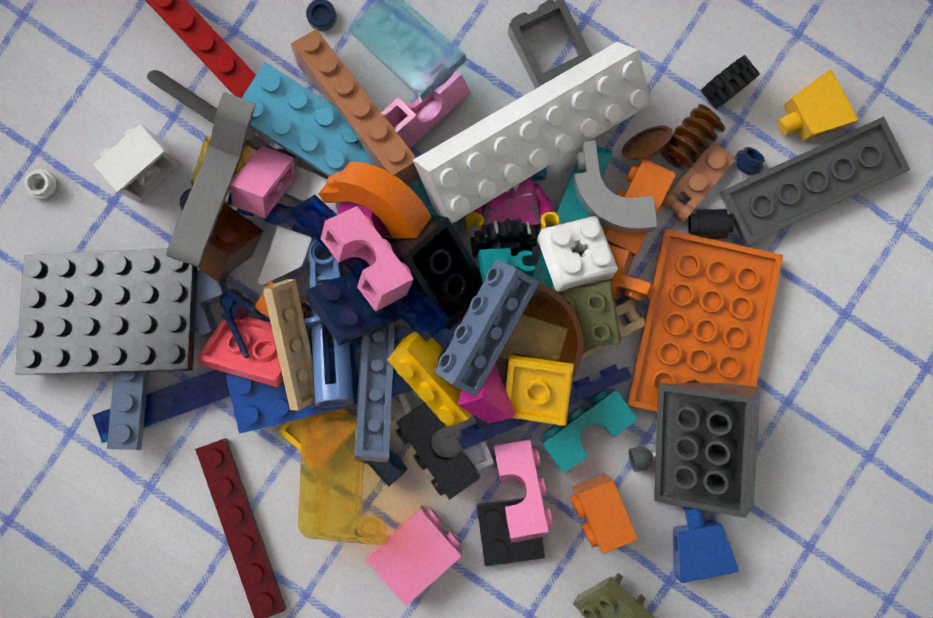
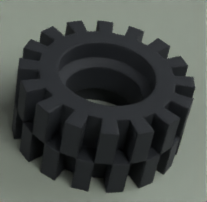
[701,55,760,110]

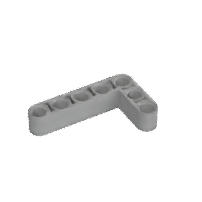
[166,92,256,267]

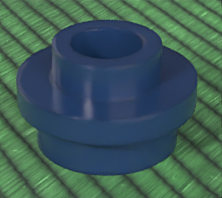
[735,147,765,174]

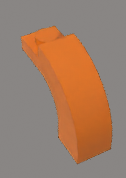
[318,162,432,239]

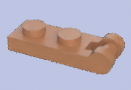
[661,141,735,223]

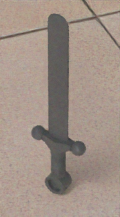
[147,70,290,156]

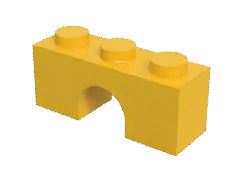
[387,327,472,428]

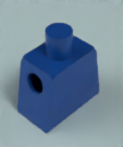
[673,507,739,583]

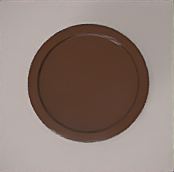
[622,126,673,160]

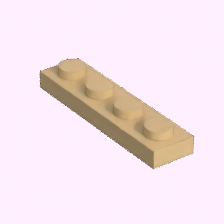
[263,279,315,411]

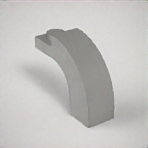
[573,140,657,233]

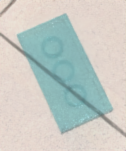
[348,0,468,101]

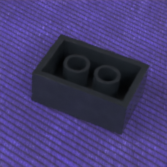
[391,215,483,329]

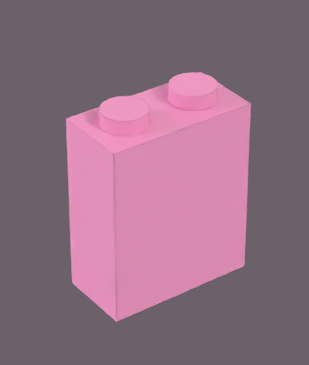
[365,505,462,606]

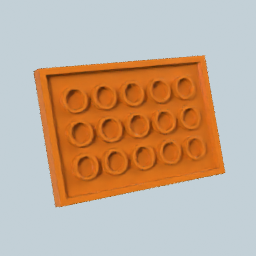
[626,229,783,412]

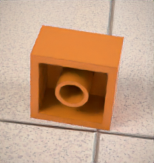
[569,473,638,554]

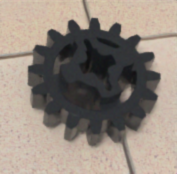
[470,218,537,258]

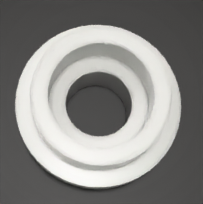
[24,169,56,199]

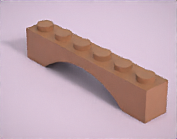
[291,29,420,185]

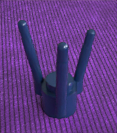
[220,289,270,359]

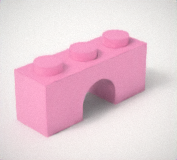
[381,57,471,149]
[321,206,414,312]
[494,439,553,543]

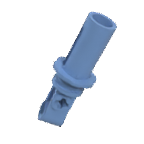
[304,238,354,408]

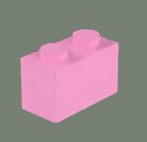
[229,145,296,219]

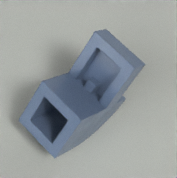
[195,270,229,337]

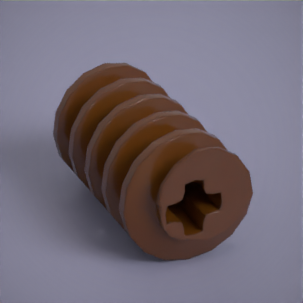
[660,104,726,169]

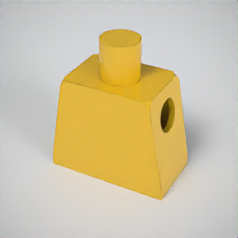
[776,69,858,141]

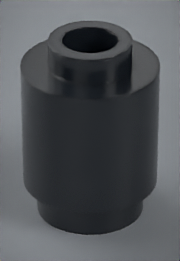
[688,208,734,239]

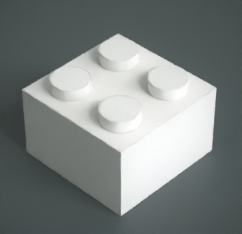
[93,124,183,203]

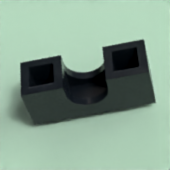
[395,402,480,500]

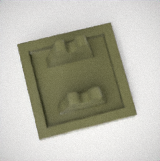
[551,281,621,347]
[573,573,655,618]

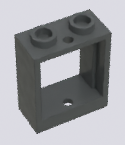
[508,0,592,89]

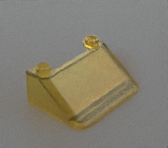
[298,414,395,545]

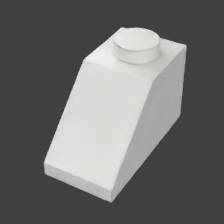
[257,226,315,286]

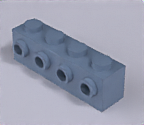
[435,259,540,397]

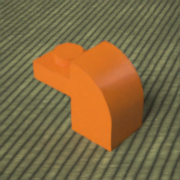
[596,245,654,302]

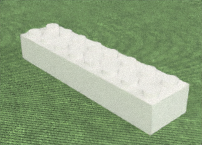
[413,42,652,223]

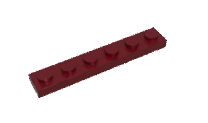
[195,438,286,618]

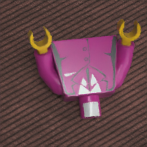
[464,177,559,232]

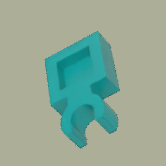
[477,248,535,282]

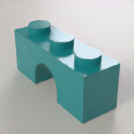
[540,388,638,474]

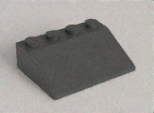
[654,383,761,518]

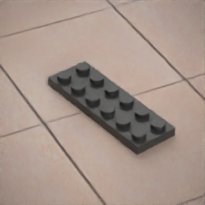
[719,116,910,246]

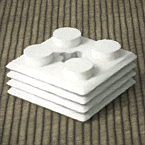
[537,216,618,292]

